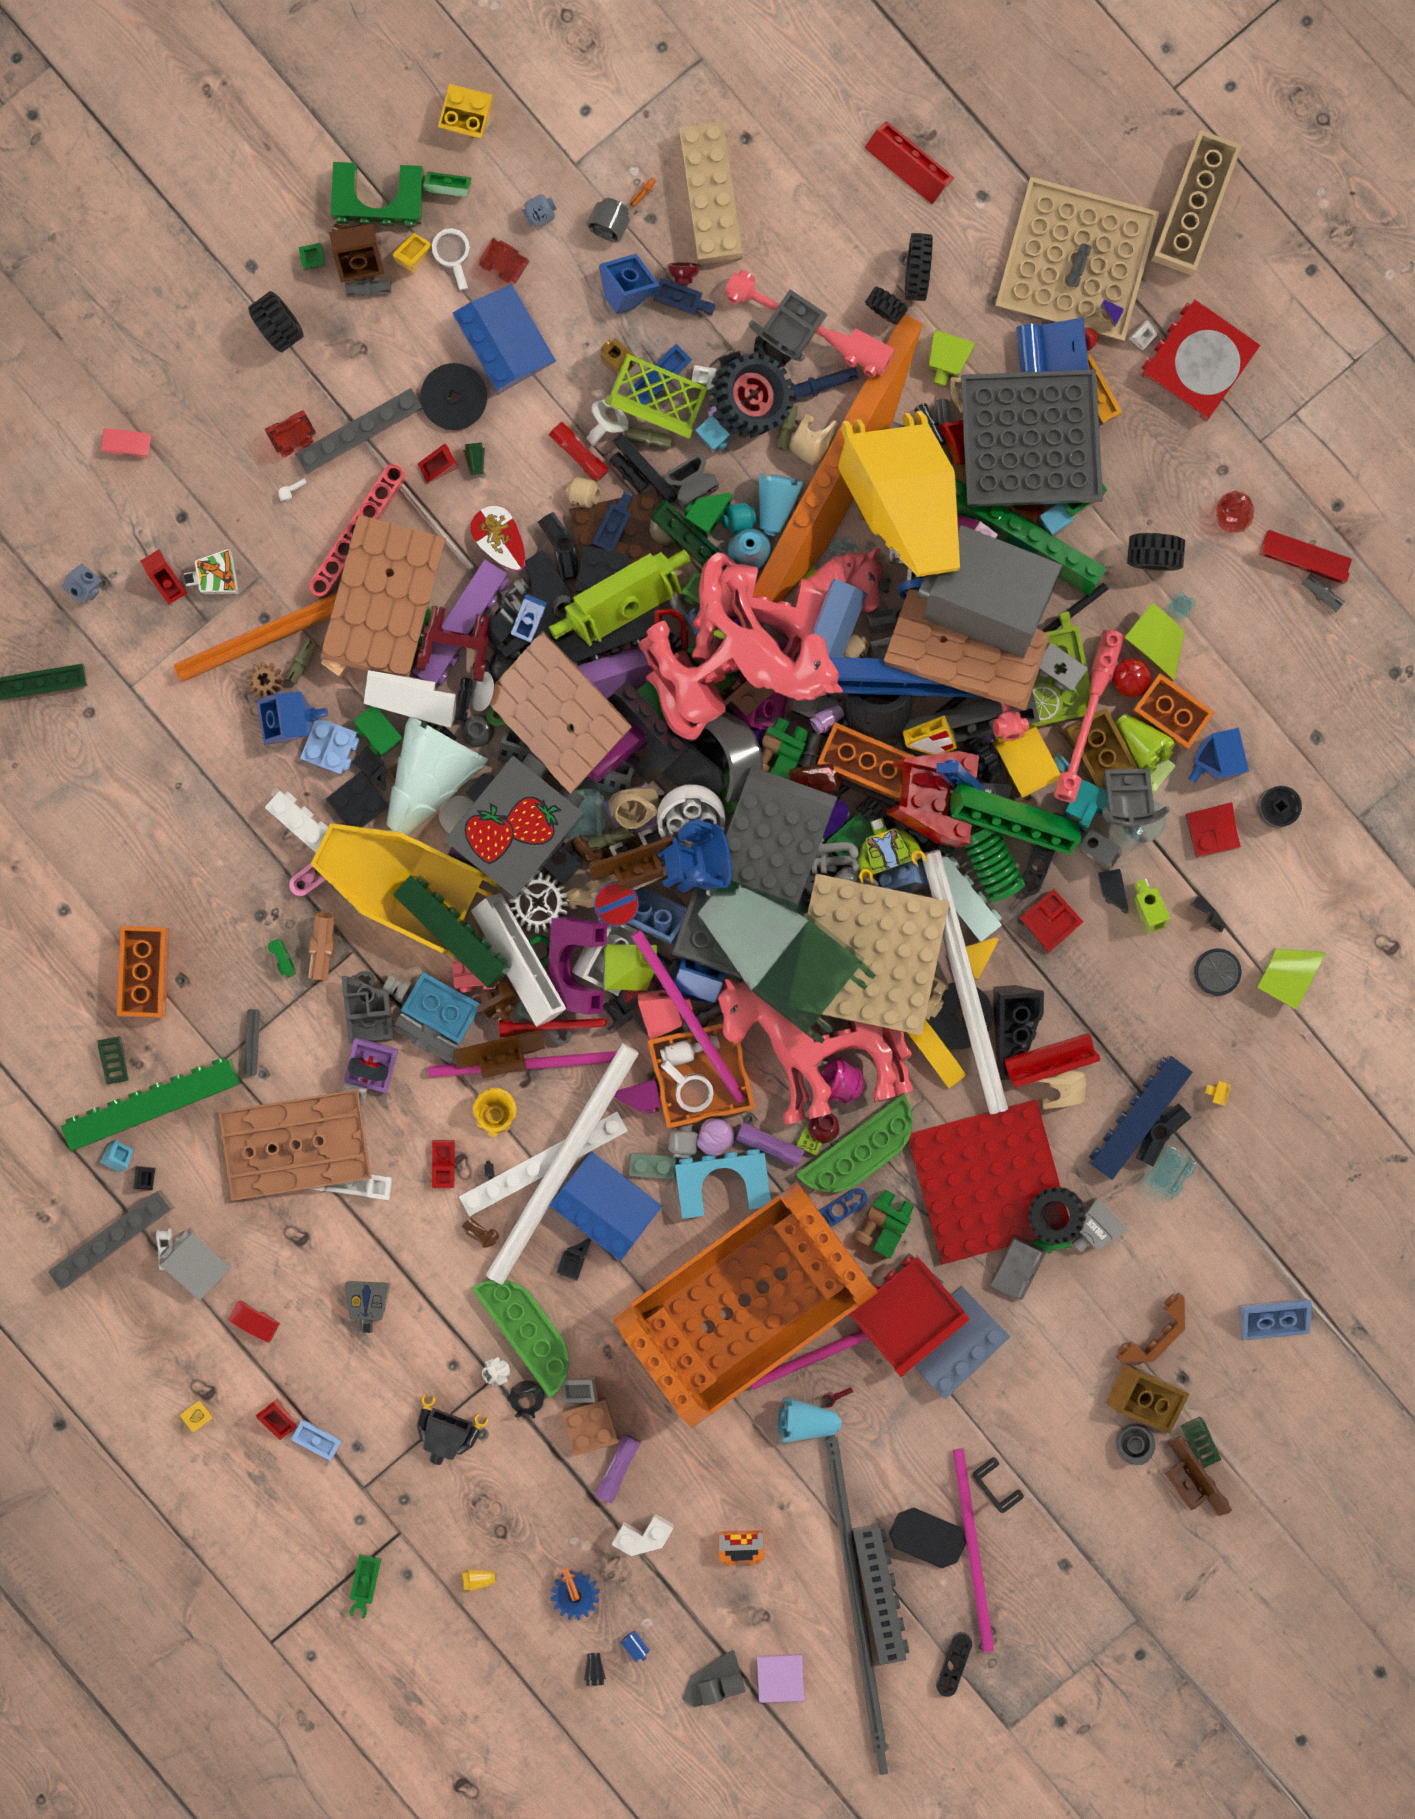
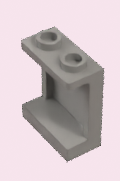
[159,1228,231,1301]

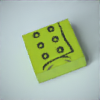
[796,1126,822,1155]

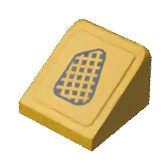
[180,1400,213,1433]

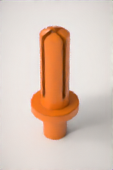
[630,177,656,207]
[562,1567,580,1601]

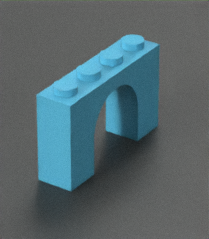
[675,1149,771,1219]

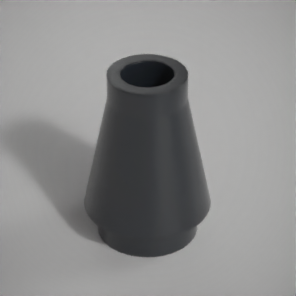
[584,1653,606,1686]

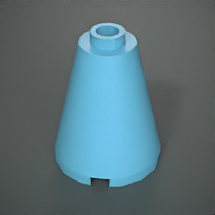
[759,473,803,536]
[727,528,772,571]
[777,1397,841,1443]

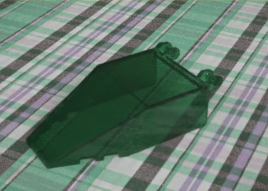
[698,880,876,1043]

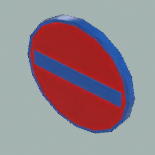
[594,881,639,927]

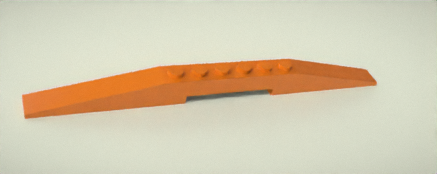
[752,314,923,627]

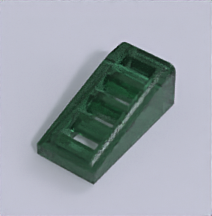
[97,1036,129,1084]
[1181,1417,1221,1468]

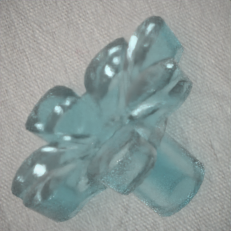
[827,536,857,560]

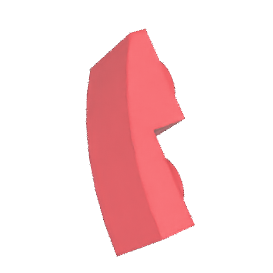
[100,428,151,458]

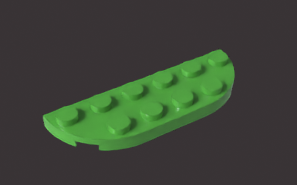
[796,1094,913,1193]
[471,1280,569,1398]

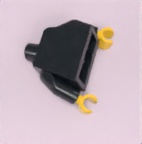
[417,1394,488,1465]

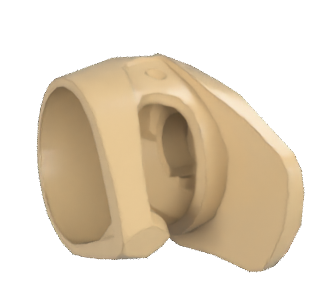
[791,414,838,466]
[609,787,659,829]
[1036,1070,1087,1109]

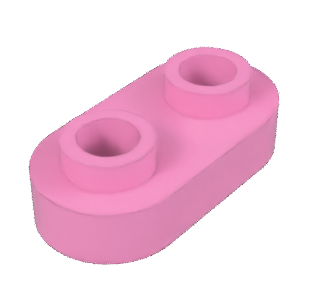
[289,863,326,896]

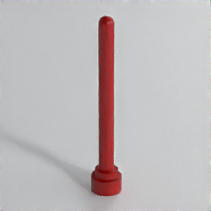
[499,1018,607,1037]

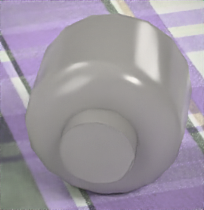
[668,1126,698,1158]

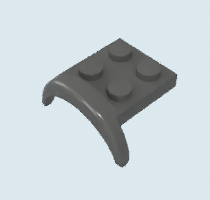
[748,289,827,362]
[1102,769,1170,826]

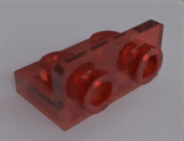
[788,763,842,794]

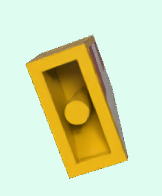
[903,715,957,755]

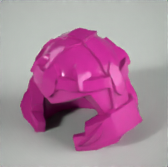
[821,1056,865,1104]

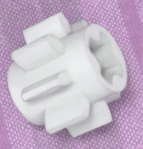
[482,1357,510,1387]

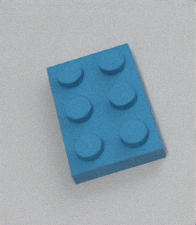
[401,972,481,1044]

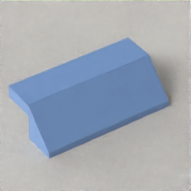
[811,578,867,657]

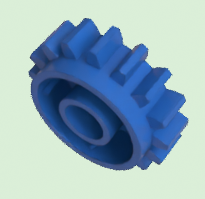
[550,1569,600,1620]

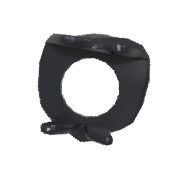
[510,1380,544,1418]

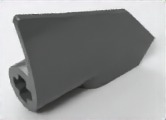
[683,1650,746,1707]

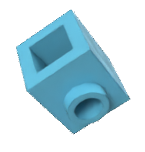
[695,415,730,453]
[1037,504,1075,536]

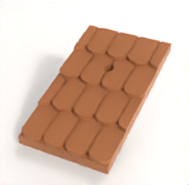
[321,514,446,678]
[884,589,1049,711]
[489,631,632,794]
[218,1089,372,1201]

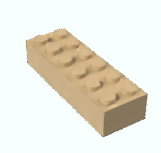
[679,121,743,265]
[1151,130,1242,276]

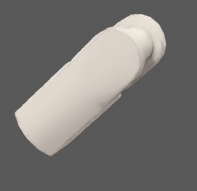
[156,1228,173,1270]

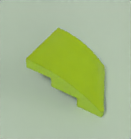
[1124,602,1185,680]
[1256,949,1325,1010]

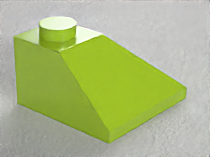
[604,944,657,990]

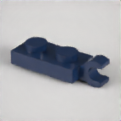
[653,278,715,315]
[592,491,633,552]

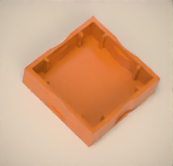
[648,1023,755,1128]

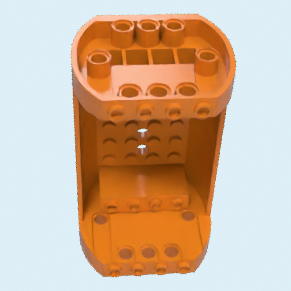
[613,1182,878,1428]

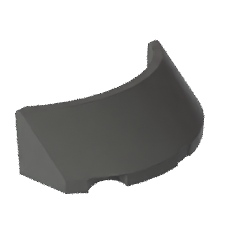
[705,710,763,802]

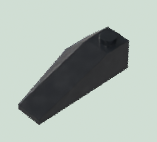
[993,985,1044,1080]

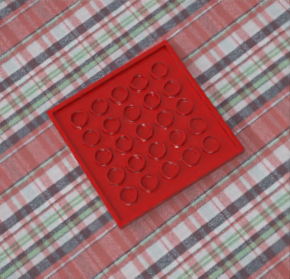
[908,1099,1069,1264]

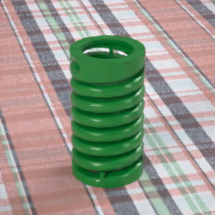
[963,824,1025,902]

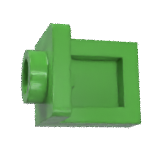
[681,571,701,606]

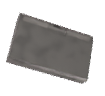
[990,1236,1047,1300]

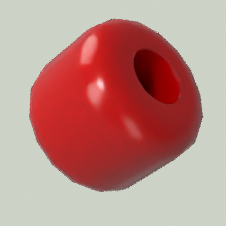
[1085,327,1099,351]

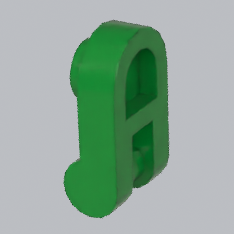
[268,939,297,978]

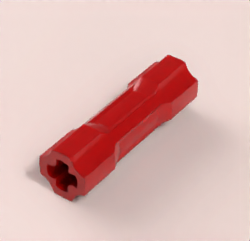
[549,421,609,483]

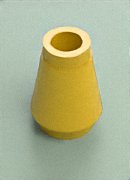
[462,1569,495,1592]

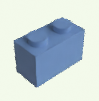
[878,861,929,893]

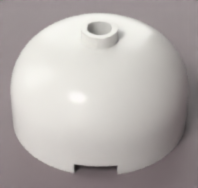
[657,785,725,848]

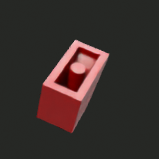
[140,549,187,605]

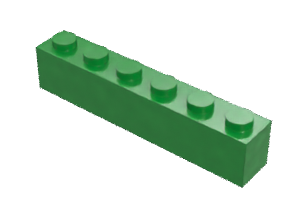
[949,783,1081,855]

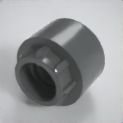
[586,198,630,243]

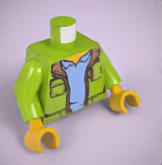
[858,818,928,885]

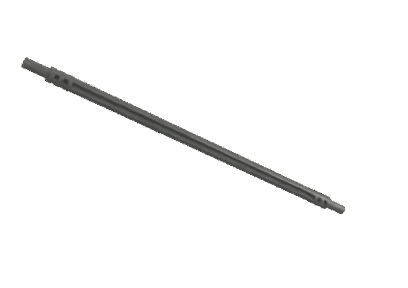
[824,1435,888,1775]

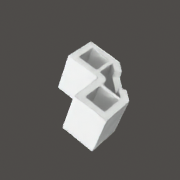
[612,1513,674,1556]

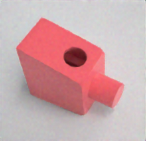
[638,990,693,1040]

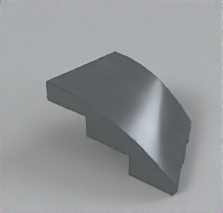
[342,976,394,1044]

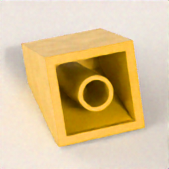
[992,724,1060,798]

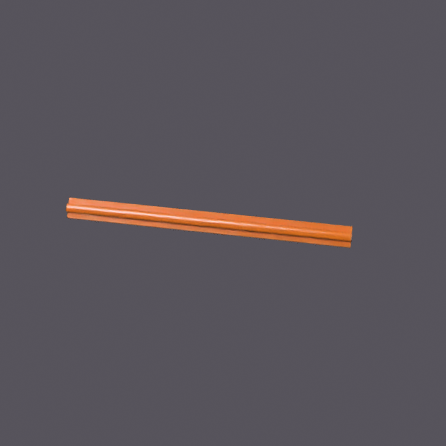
[173,593,337,682]

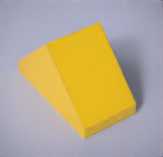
[393,233,432,274]
[966,938,999,980]

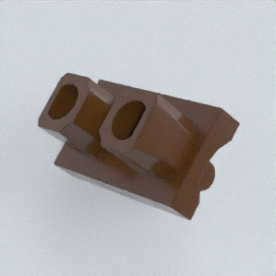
[477,981,521,1022]

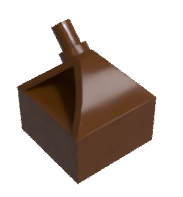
[329,223,384,283]

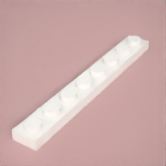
[459,1111,628,1216]

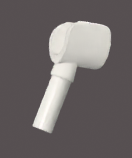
[278,478,307,502]

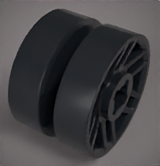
[1257,786,1302,828]

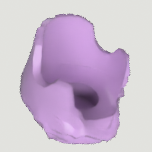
[697,1118,735,1155]

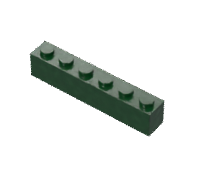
[393,875,511,988]

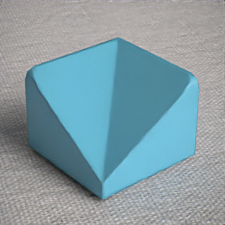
[100,1140,134,1172]

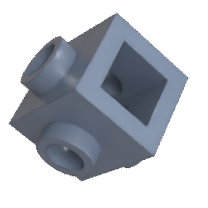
[61,563,102,604]

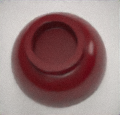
[668,262,700,284]
[808,1113,840,1143]

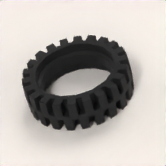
[905,233,933,301]

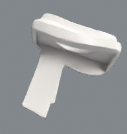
[586,400,629,446]

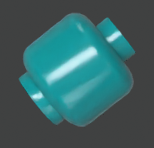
[721,502,756,534]

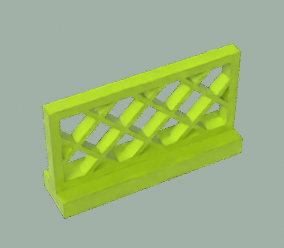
[604,354,708,439]

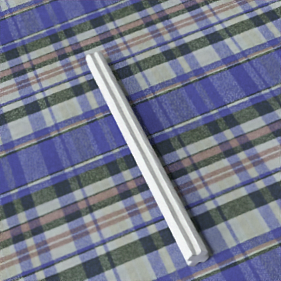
[922,850,1008,1114]
[486,1043,639,1285]

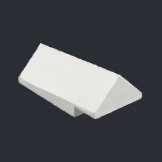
[364,670,456,728]

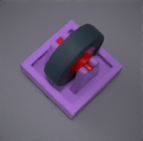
[343,1037,399,1093]

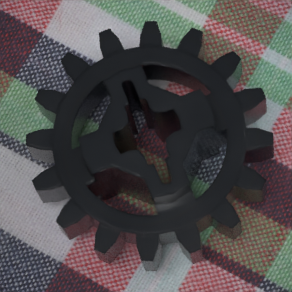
[964,737,1001,783]

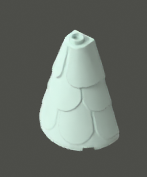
[386,717,488,836]

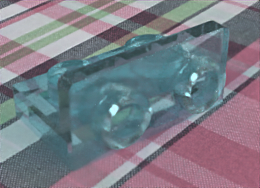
[573,788,605,837]
[1145,1144,1196,1200]

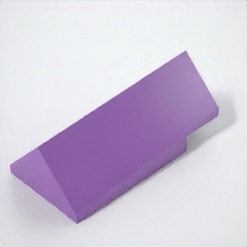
[577,646,653,699]

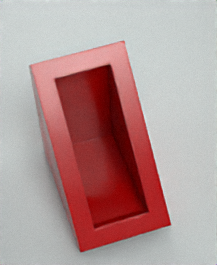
[418,444,458,483]
[255,1398,298,1440]

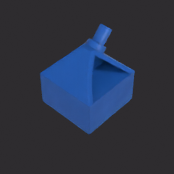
[257,691,328,745]
[1188,727,1249,783]
[674,957,725,1003]

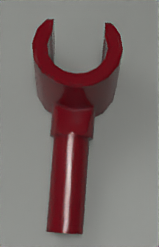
[822,1387,853,1408]

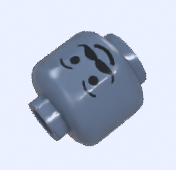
[522,194,557,228]

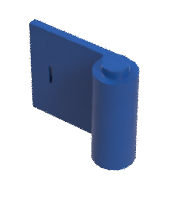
[1016,318,1089,372]

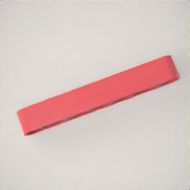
[309,464,405,598]

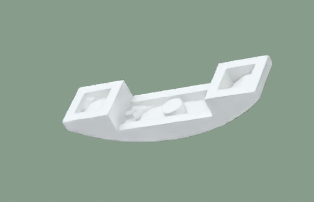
[310,1174,392,1200]

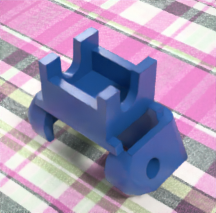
[657,819,732,893]

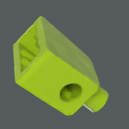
[928,330,975,387]
[1134,879,1171,934]

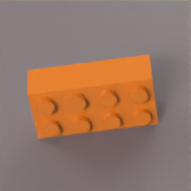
[816,723,916,802]
[117,926,170,1018]

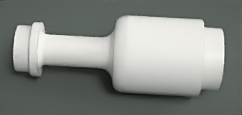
[660,1035,720,1067]

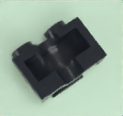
[486,602,518,654]

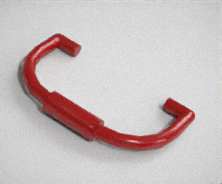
[653,609,688,671]

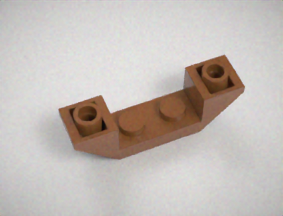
[1116,1293,1185,1362]

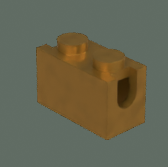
[600,338,636,376]

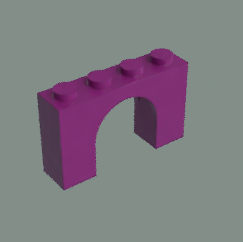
[548,917,608,1015]

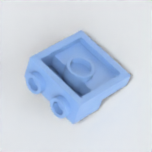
[300,718,360,775]

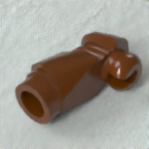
[570,835,605,866]
[462,1217,499,1248]

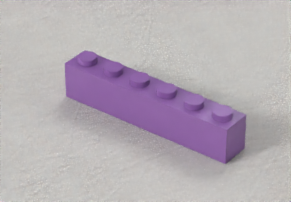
[412,560,509,688]

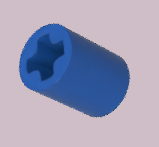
[620,1630,650,1662]

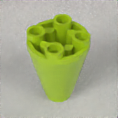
[1115,714,1175,775]

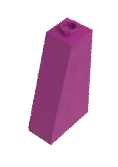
[586,721,648,784]

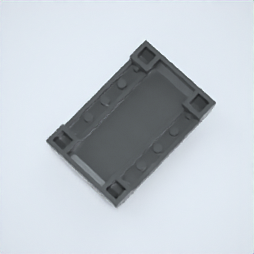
[706,767,837,925]

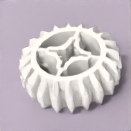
[508,872,569,933]

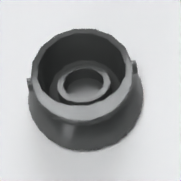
[1116,1423,1156,1465]

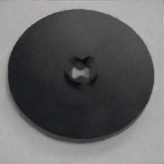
[420,363,487,430]
[926,982,993,1049]

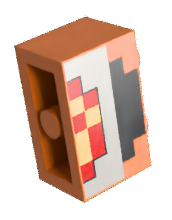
[718,1530,765,1566]

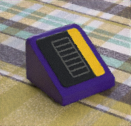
[1100,300,1124,327]

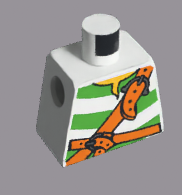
[184,549,239,594]

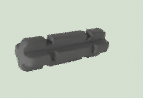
[1067,243,1092,287]

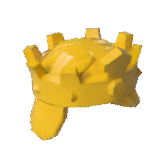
[472,1088,517,1138]

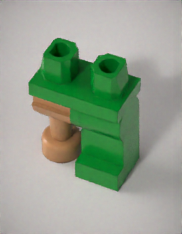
[762,717,809,780]
[854,1189,914,1259]

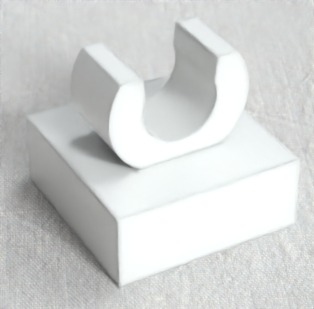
[691,365,716,392]

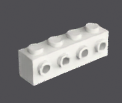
[265,791,328,853]

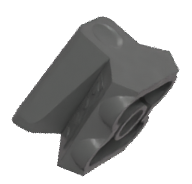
[665,453,720,510]

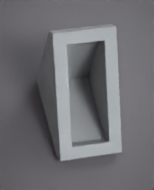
[562,1376,599,1403]

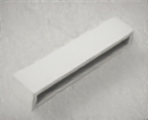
[471,893,566,1027]

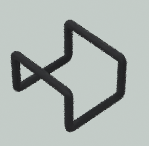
[973,1457,1024,1513]

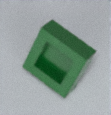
[298,243,326,271]

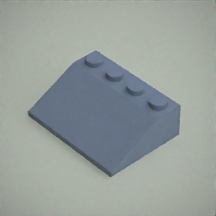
[914,1286,1010,1400]

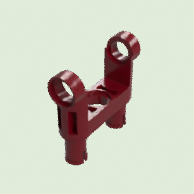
[415,605,490,682]

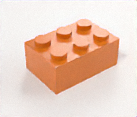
[1131,673,1215,751]

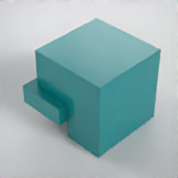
[1063,780,1107,831]

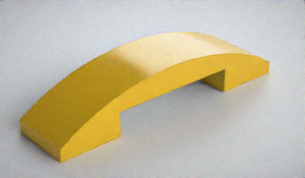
[906,1020,966,1089]

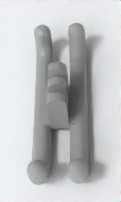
[812,842,860,874]

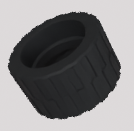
[843,693,912,738]

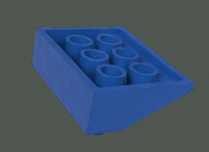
[452,284,556,395]
[549,1151,662,1261]

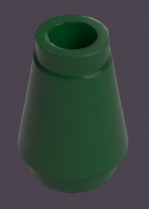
[463,442,485,475]

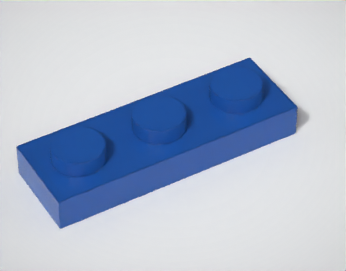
[629,344,692,405]

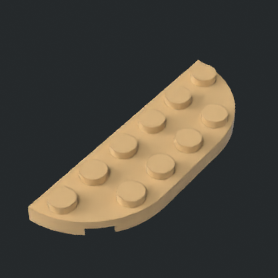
[563,858,667,909]

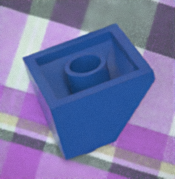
[599,253,660,314]

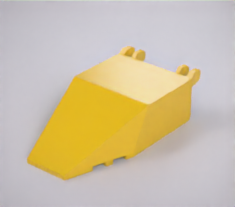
[838,411,960,577]
[311,823,500,958]

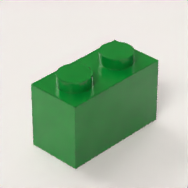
[353,706,403,757]

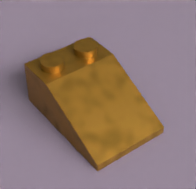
[1064,708,1138,788]
[1106,1363,1189,1434]

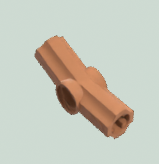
[308,911,335,981]

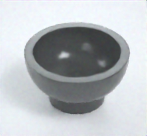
[462,714,494,747]

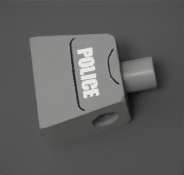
[1072,1198,1128,1252]

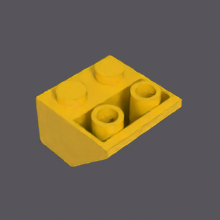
[438,84,494,139]

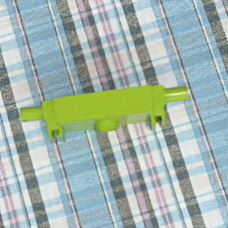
[549,549,691,646]

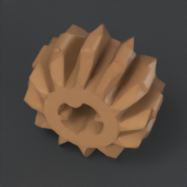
[246,661,284,698]

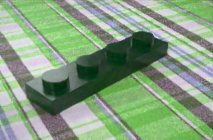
[649,500,722,567]
[0,663,88,701]

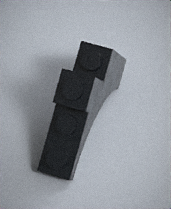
[501,550,572,660]

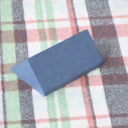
[628,887,687,944]
[1239,1298,1312,1340]

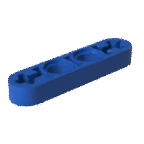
[819,1188,867,1227]

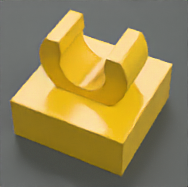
[1205,1081,1232,1106]

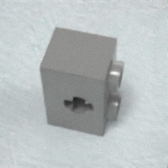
[1038,643,1088,691]

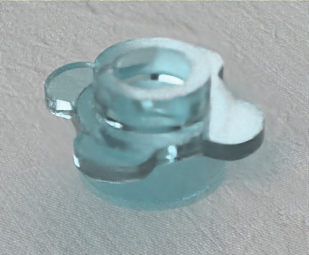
[1169,591,1196,618]

